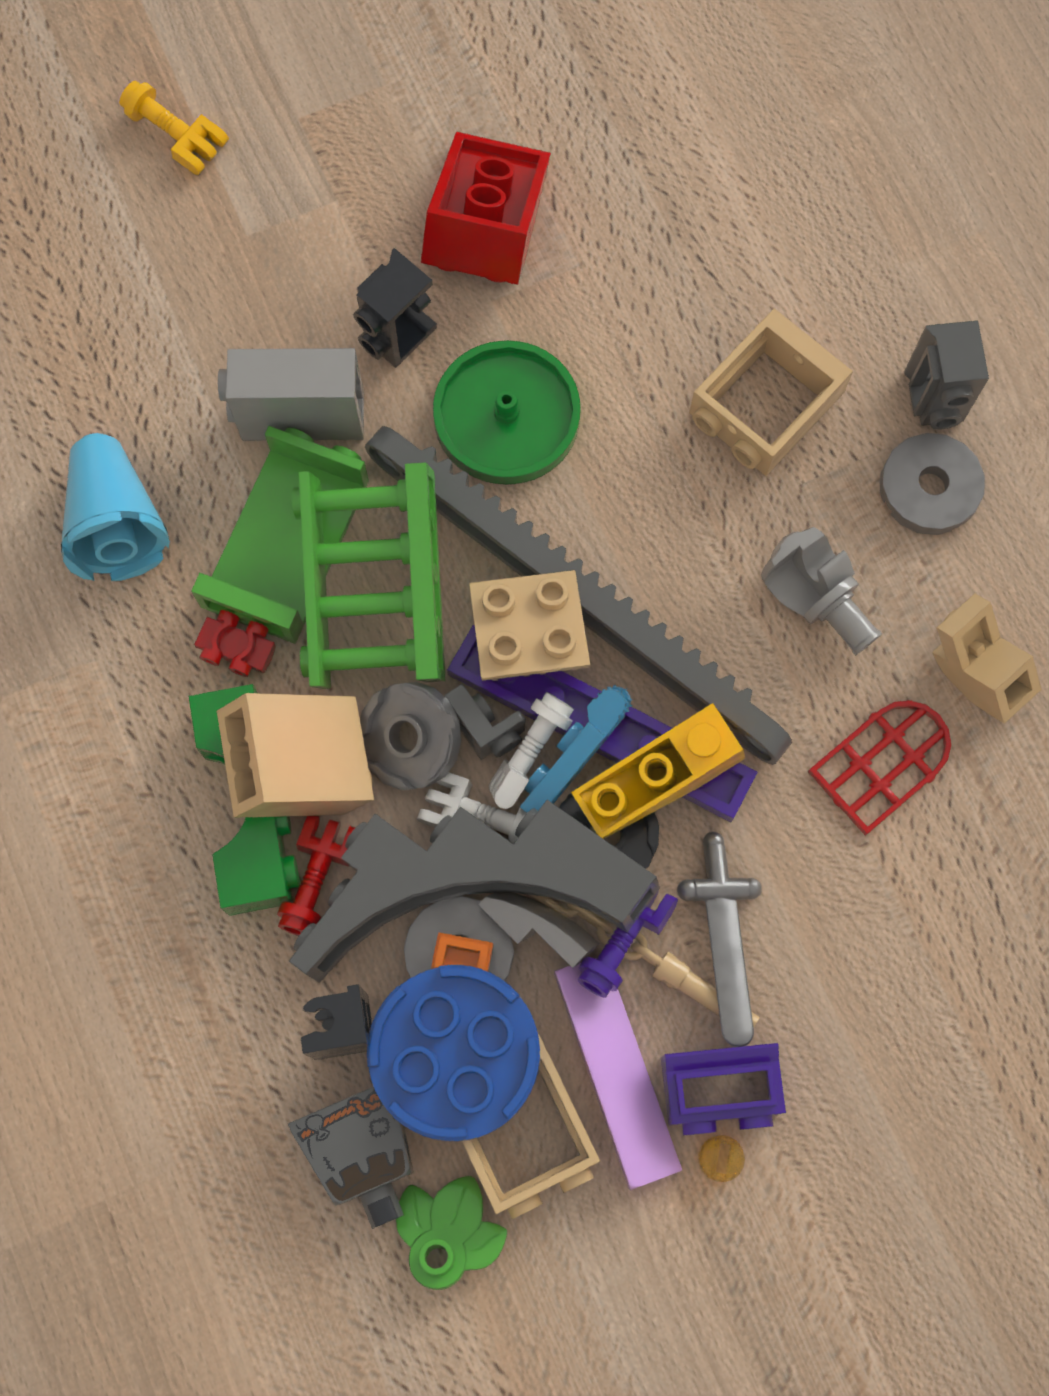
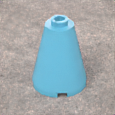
[61,433,170,581]

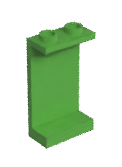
[191,426,369,644]

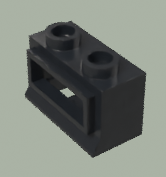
[353,248,437,368]

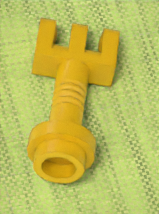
[119,81,229,175]

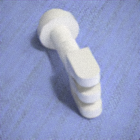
[489,692,574,809]
[417,772,527,844]

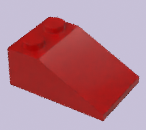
[421,131,551,285]

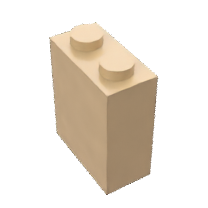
[217,693,374,818]

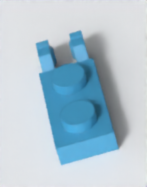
[520,685,633,813]

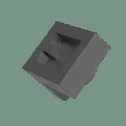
[444,684,526,760]

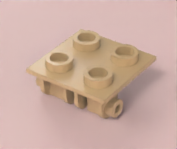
[469,570,590,681]

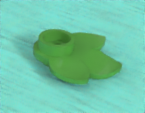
[396,1176,508,1290]

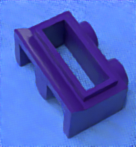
[661,1043,786,1136]

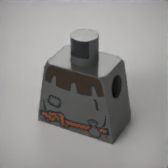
[288,1087,414,1229]

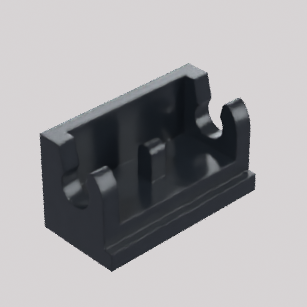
[301,984,372,1060]

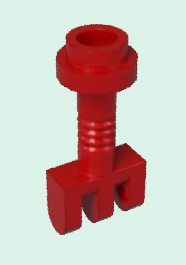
[277,816,356,936]

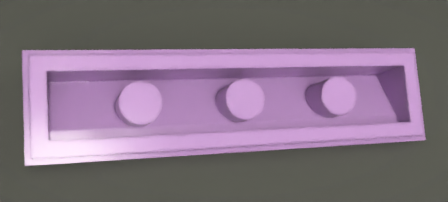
[554,958,682,1190]

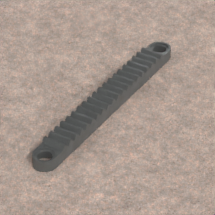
[365,426,792,765]

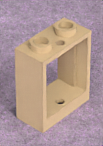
[689,308,853,476]
[462,1035,600,1219]

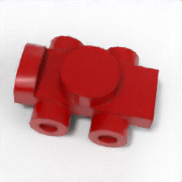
[194,610,276,677]

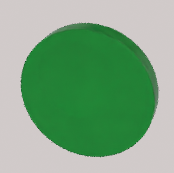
[433,340,581,485]

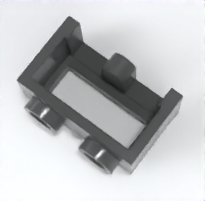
[904,320,989,430]

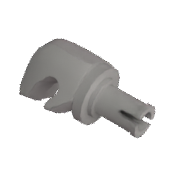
[761,527,882,656]

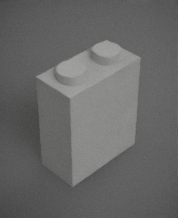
[218,348,364,441]

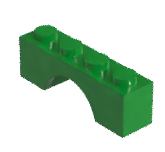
[188,684,300,916]

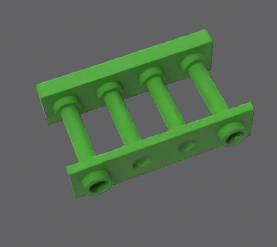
[292,462,446,689]

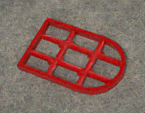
[808,700,952,836]

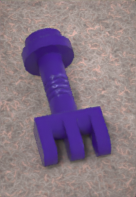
[578,890,678,998]

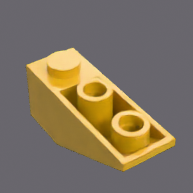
[571,703,745,839]

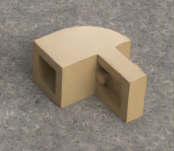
[932,593,1042,724]

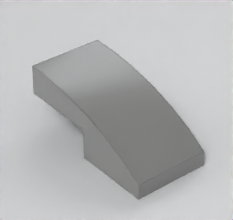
[478,892,600,968]

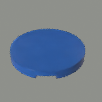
[367,965,540,1142]

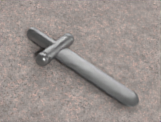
[677,832,762,1047]

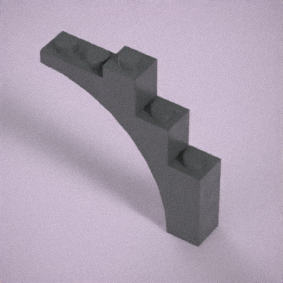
[289,800,660,983]

